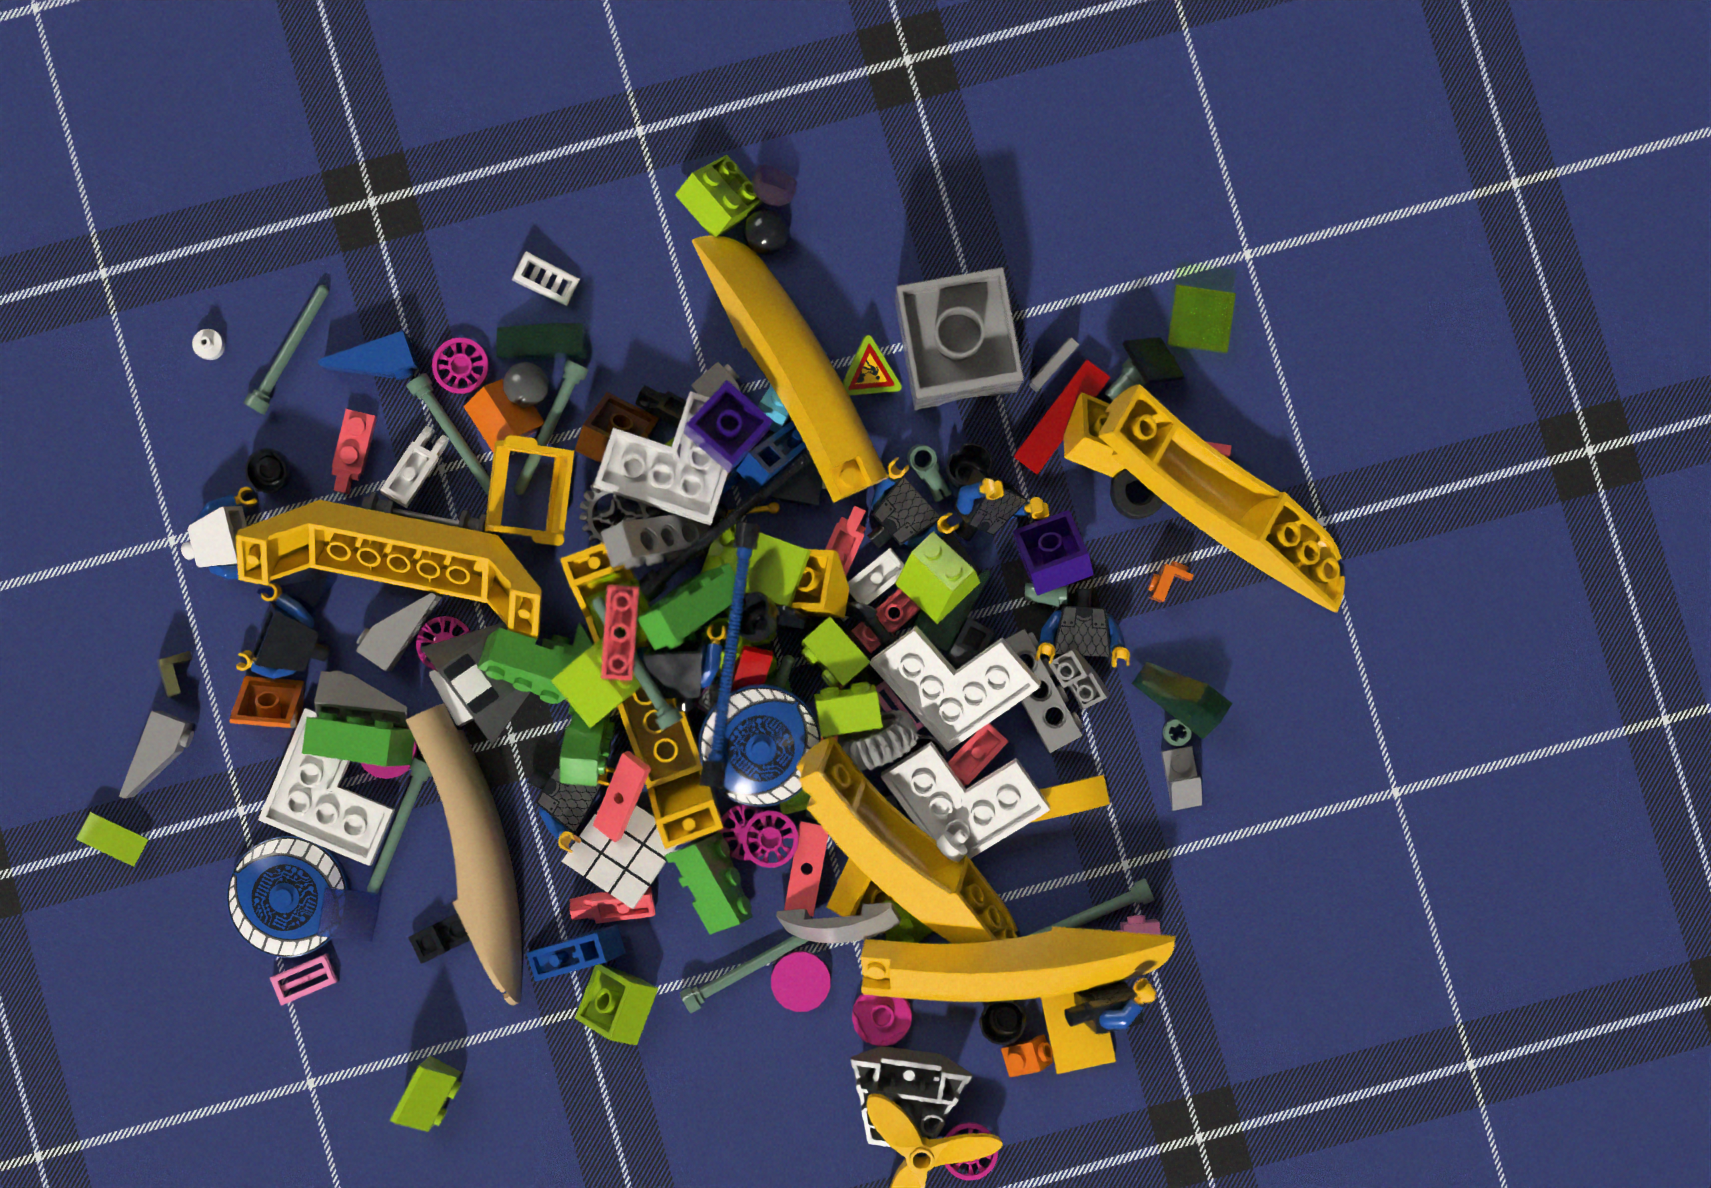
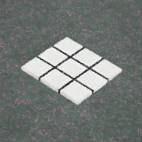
[562,805,678,910]

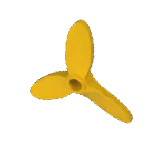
[866,1093,1003,1188]

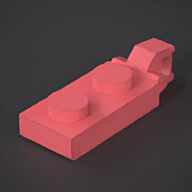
[331,409,377,494]
[825,505,866,576]
[947,723,1009,786]
[570,886,656,924]

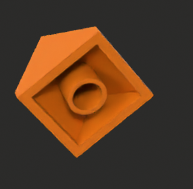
[463,379,545,453]
[229,676,305,728]

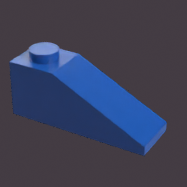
[317,330,420,380]
[736,421,807,491]
[526,924,626,982]

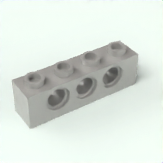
[601,514,711,570]
[1004,629,1083,753]

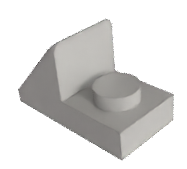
[1161,746,1202,811]

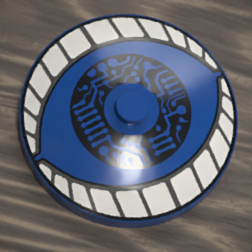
[699,684,821,807]
[227,836,350,957]

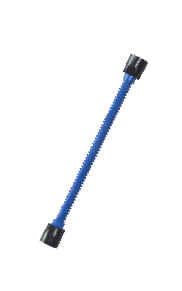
[699,522,761,788]

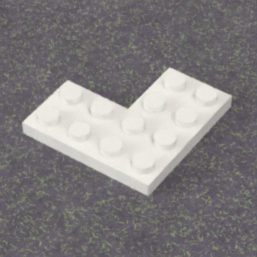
[594,391,728,526]
[869,626,1041,751]
[258,708,395,866]
[881,741,1050,859]

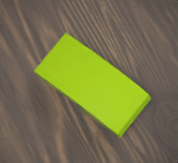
[76,812,149,867]

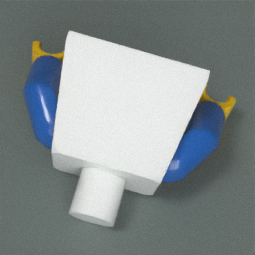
[181,487,258,580]

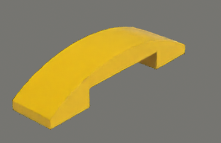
[1030,775,1110,823]

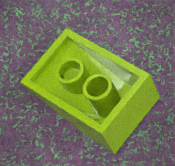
[701,519,811,607]

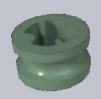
[1162,719,1191,746]

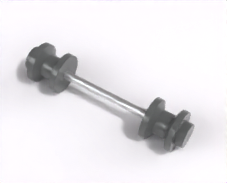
[362,492,492,533]

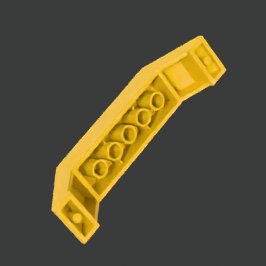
[236,500,542,639]
[560,543,724,850]

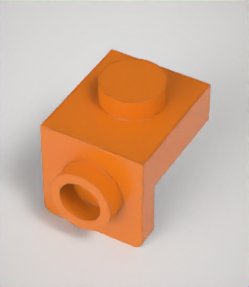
[1147,561,1194,603]
[1001,1034,1053,1078]

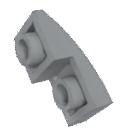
[1048,649,1110,710]

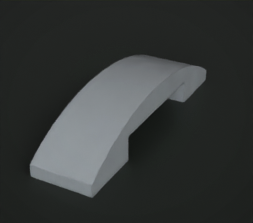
[776,902,901,943]

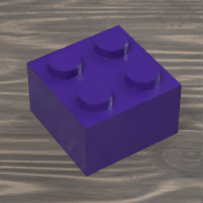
[684,380,773,473]
[1012,510,1094,596]

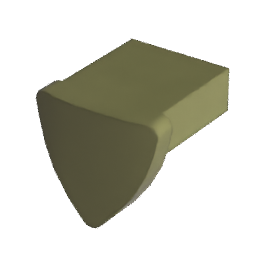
[157,651,192,698]

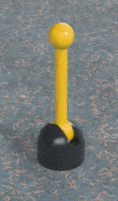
[709,502,780,527]

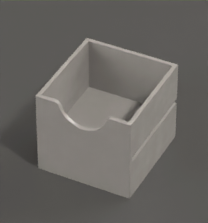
[895,267,1024,410]

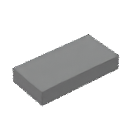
[1029,337,1079,392]

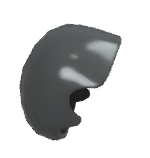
[503,362,549,408]

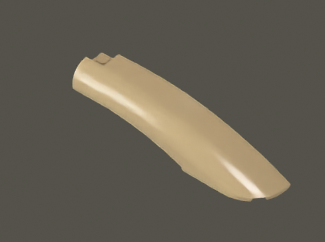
[406,703,522,1006]

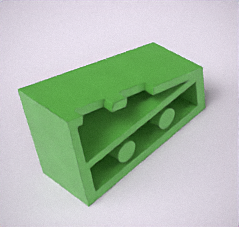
[637,562,746,650]
[477,627,577,704]
[560,705,615,786]
[302,712,415,767]
[664,832,753,934]

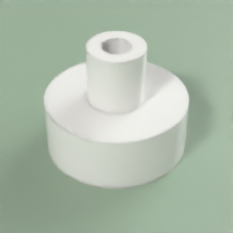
[192,329,225,360]
[936,830,968,862]

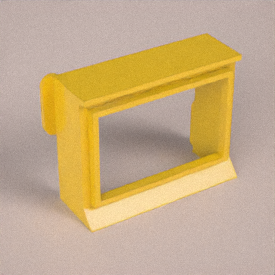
[484,435,574,546]

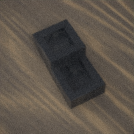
[408,913,470,964]

